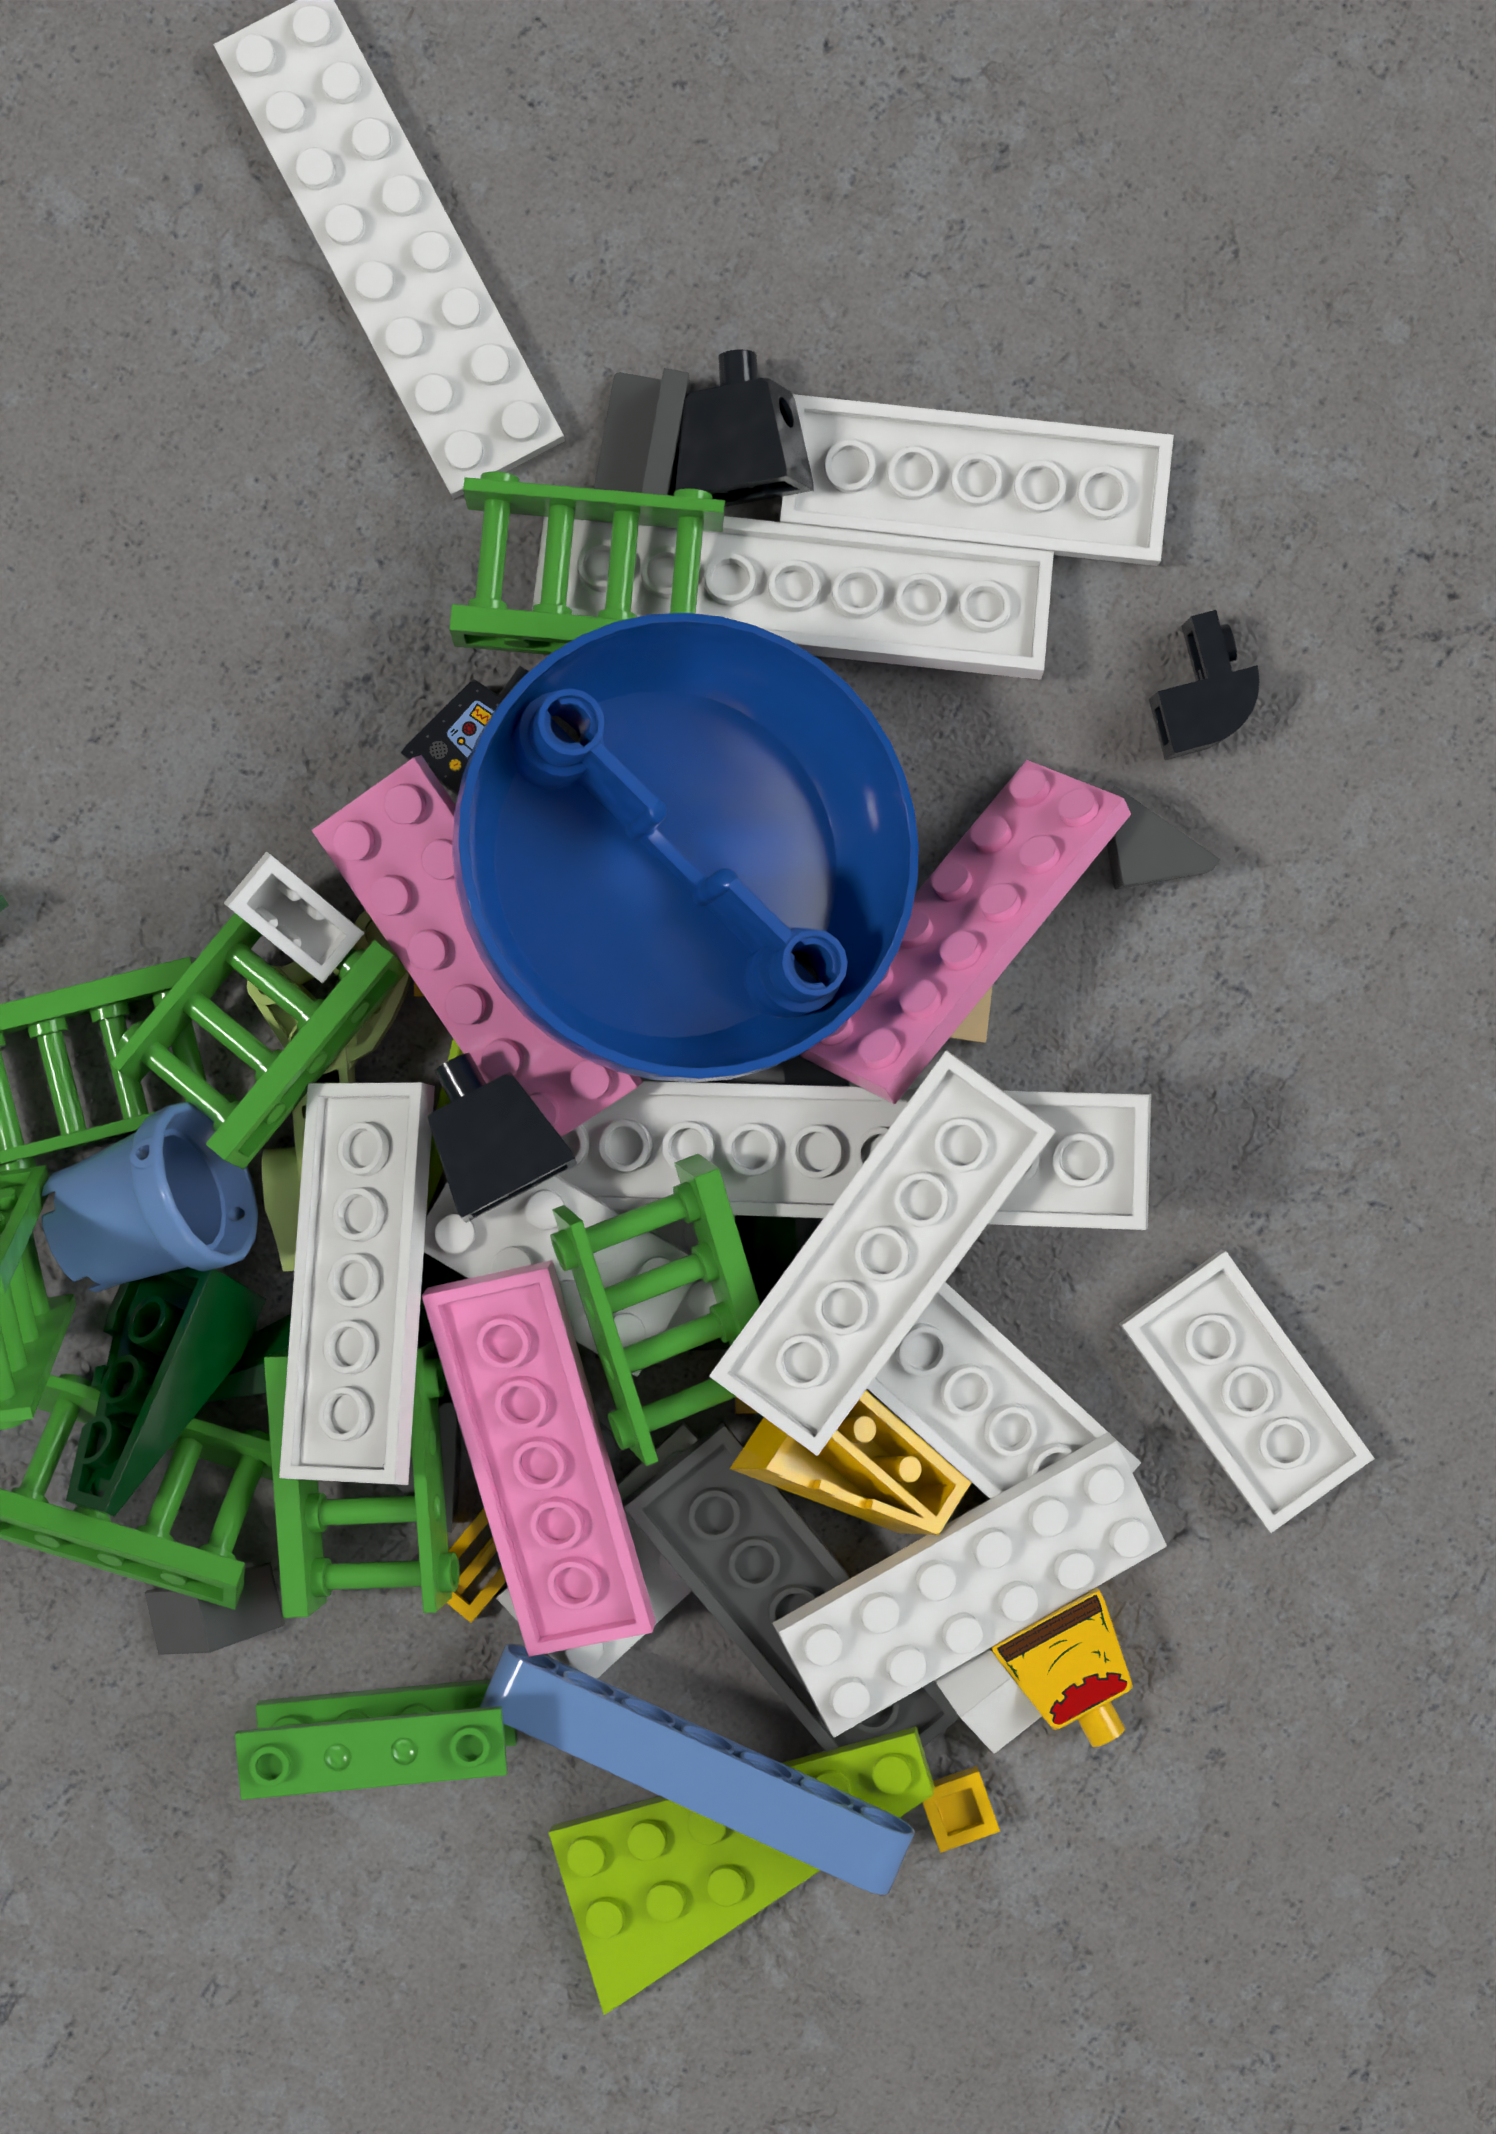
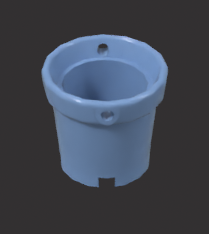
[41,1102,258,1293]

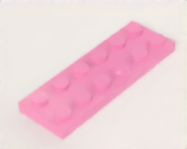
[312,755,643,1137]
[800,760,1131,1104]
[422,1260,656,1657]

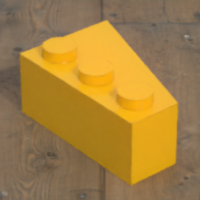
[730,1390,972,1535]

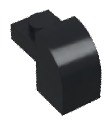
[1149,610,1260,760]

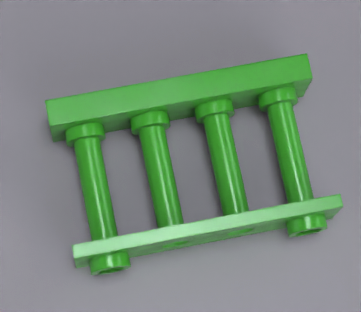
[449,471,725,655]
[109,913,407,1170]
[0,956,236,1171]
[550,1154,760,1466]
[0,1165,76,1430]
[264,1341,459,1618]
[0,1373,273,1610]
[235,1679,518,1800]

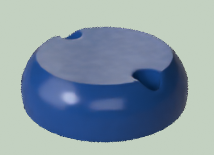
[452,613,919,1083]

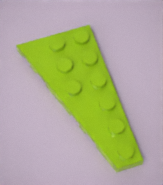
[548,1726,935,2015]

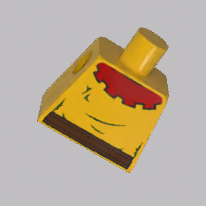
[991,1587,1133,1747]

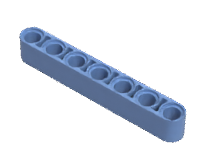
[480,1644,915,1895]

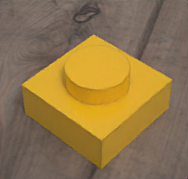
[922,1765,1000,1853]

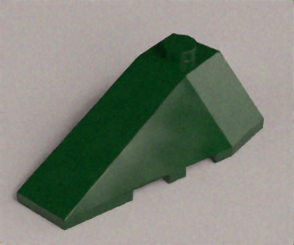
[66,1267,266,1517]

